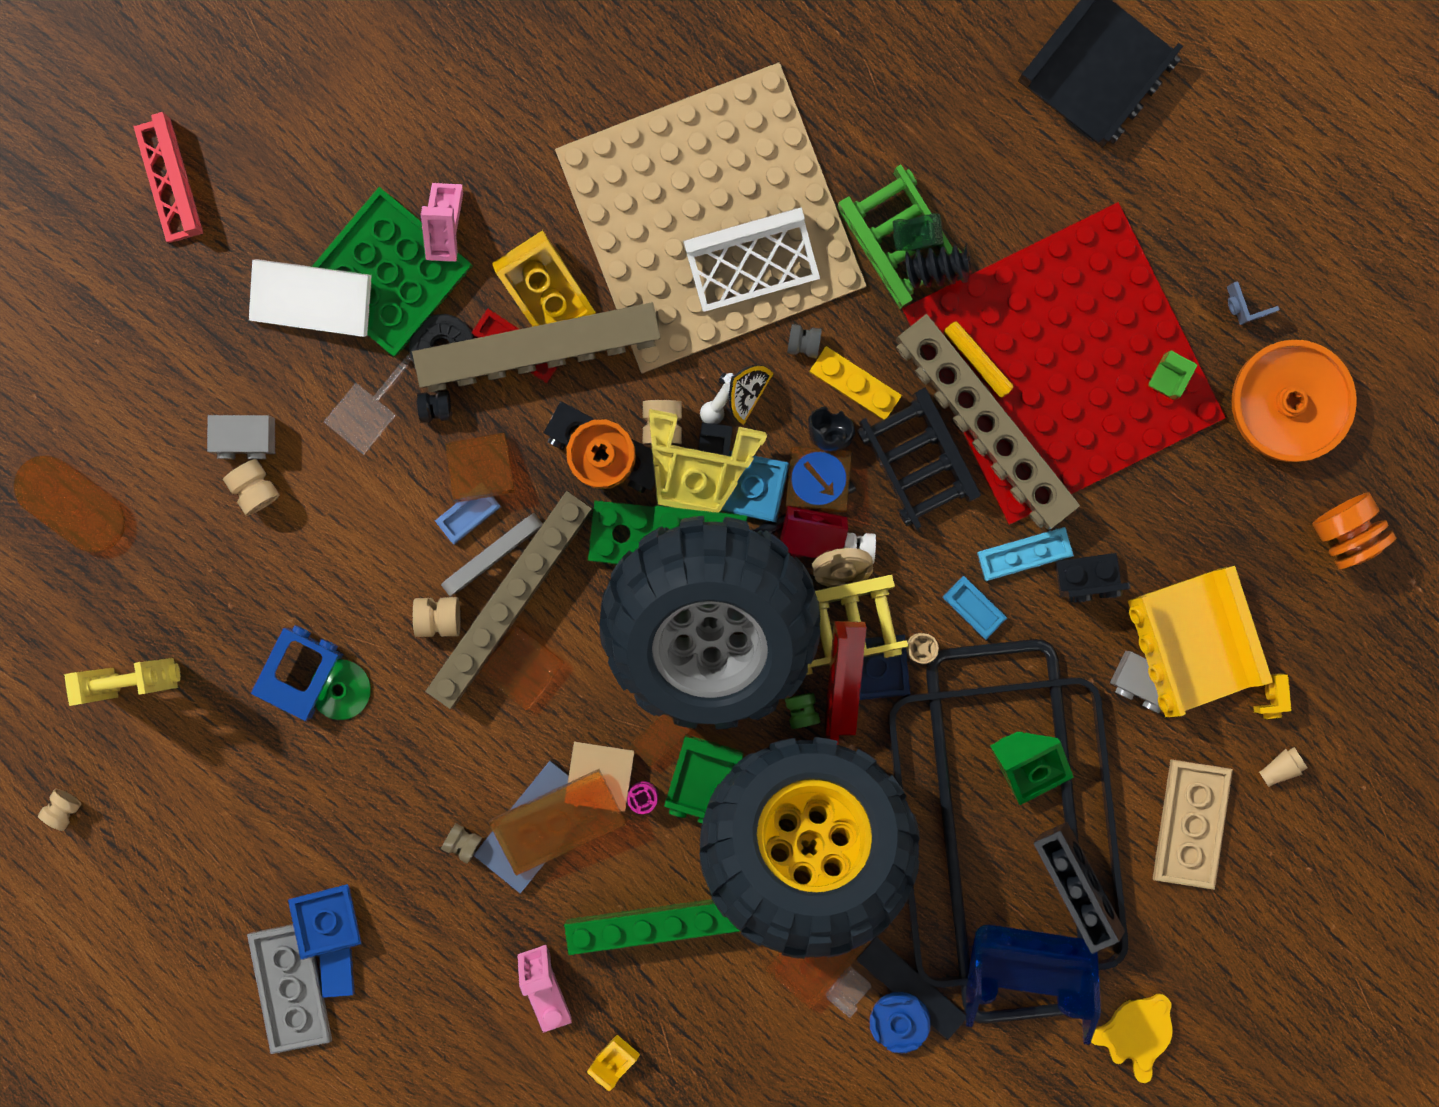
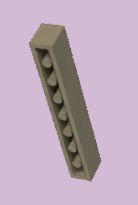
[412,302,661,392]
[425,491,593,709]

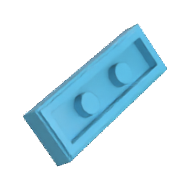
[977,527,1074,581]

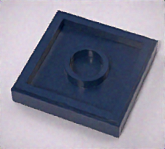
[859,634,910,700]

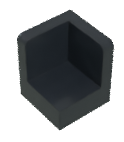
[698,422,733,456]

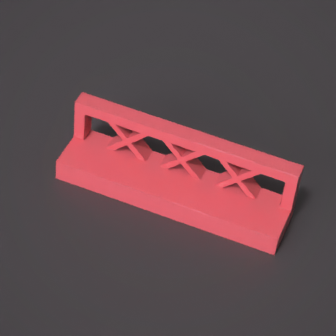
[133,112,203,243]

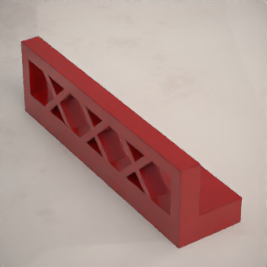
[824,621,867,745]

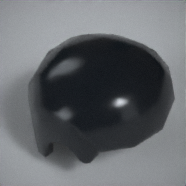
[808,406,855,451]

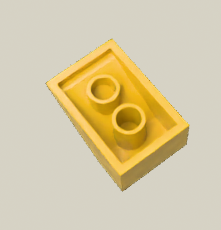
[492,230,596,327]

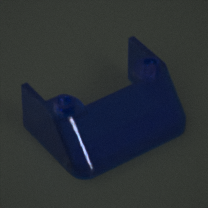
[966,925,1101,1045]

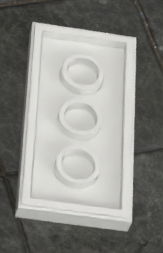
[249,259,372,337]

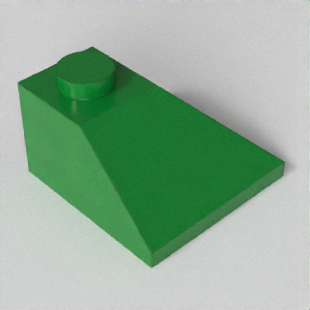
[990,731,1074,805]

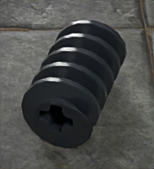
[905,243,971,289]

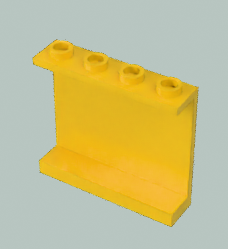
[1128,566,1273,717]

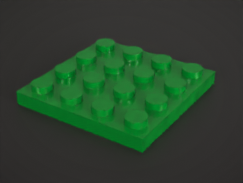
[311,187,473,358]

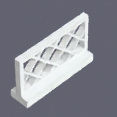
[683,207,820,312]

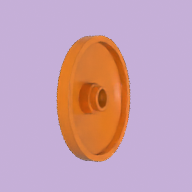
[1231,340,1357,462]

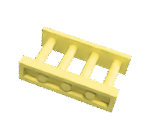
[806,575,908,675]
[64,658,181,706]

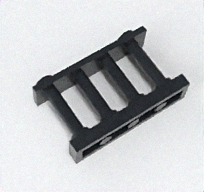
[857,387,981,530]

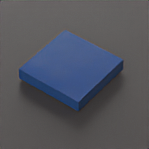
[288,884,362,960]

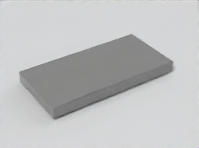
[247,924,332,1054]

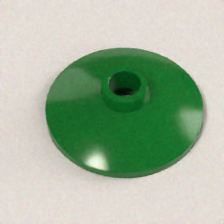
[312,659,371,720]

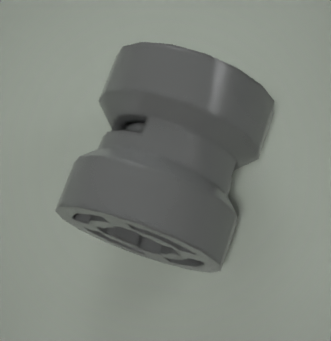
[787,324,822,359]

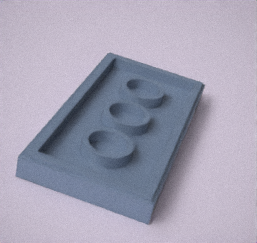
[473,760,591,893]

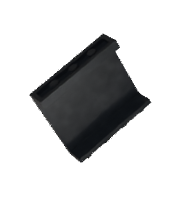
[1018,0,1183,148]

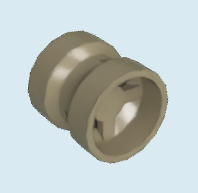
[441,823,483,864]

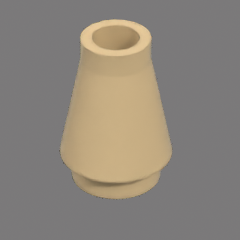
[1259,747,1308,787]

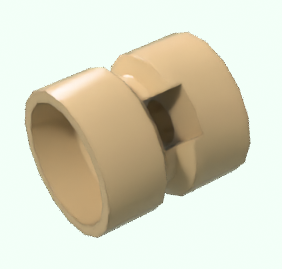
[643,400,682,445]
[223,459,280,516]
[413,597,461,637]

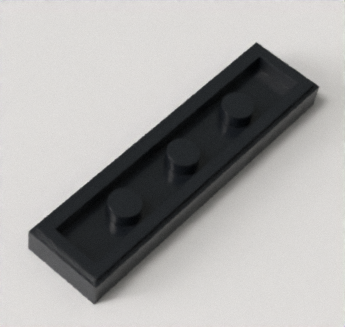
[856,937,968,1040]

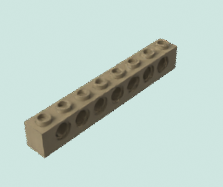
[896,314,1080,529]

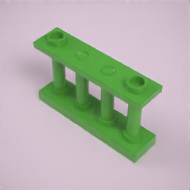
[837,164,961,310]

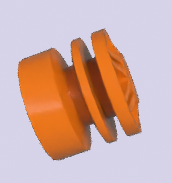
[1312,492,1396,569]

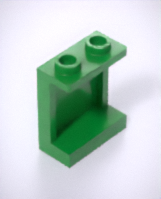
[664,734,744,824]

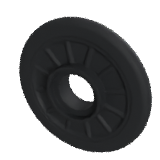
[409,314,475,365]

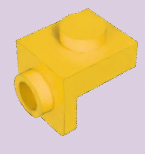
[587,1035,640,1091]

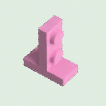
[421,183,463,262]
[518,945,572,1033]

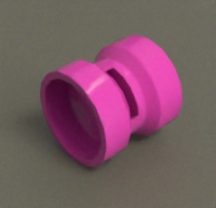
[627,781,659,814]

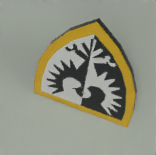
[719,365,774,425]

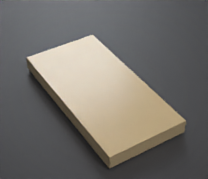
[1153,759,1233,890]

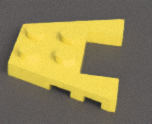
[648,409,767,513]

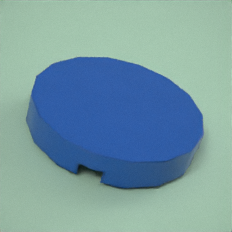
[870,992,930,1053]

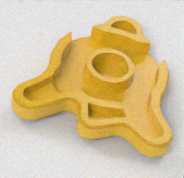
[1088,994,1172,1083]

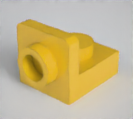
[1253,673,1291,719]

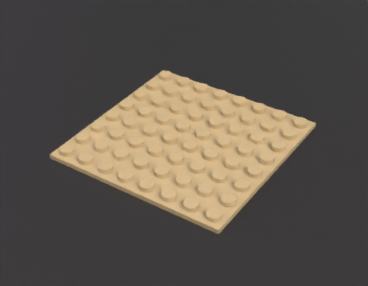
[555,62,867,374]

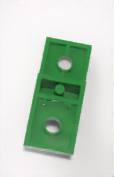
[588,500,747,564]

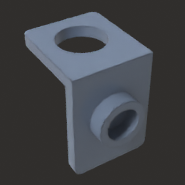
[1227,281,1280,325]

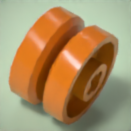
[566,419,636,489]

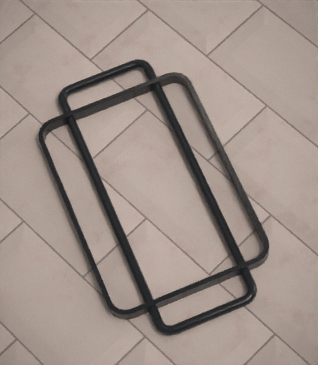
[888,639,1128,1024]

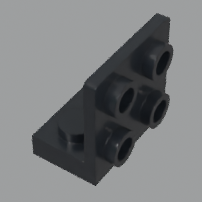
[1055,553,1131,603]

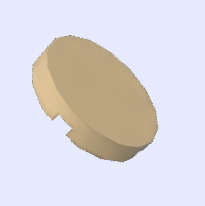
[812,548,873,587]

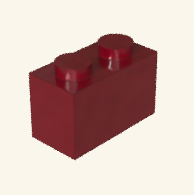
[780,506,848,558]

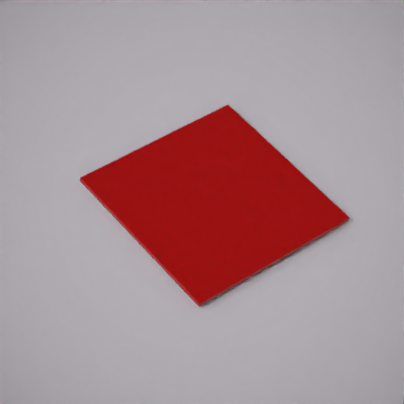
[902,202,1226,525]

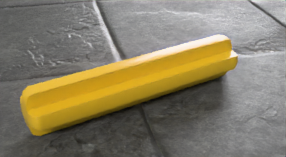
[944,321,1013,397]

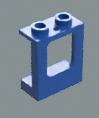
[251,625,344,721]

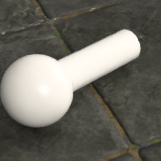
[700,383,730,424]

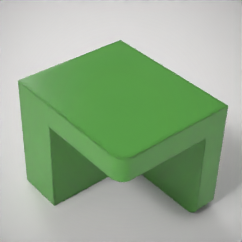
[1148,350,1197,400]

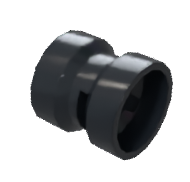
[417,390,452,423]

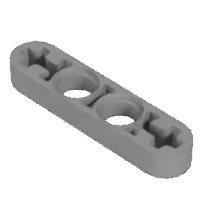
[441,513,543,597]

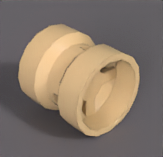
[906,633,939,664]
[38,789,81,831]

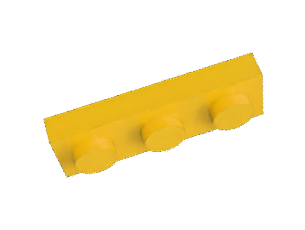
[809,346,902,420]

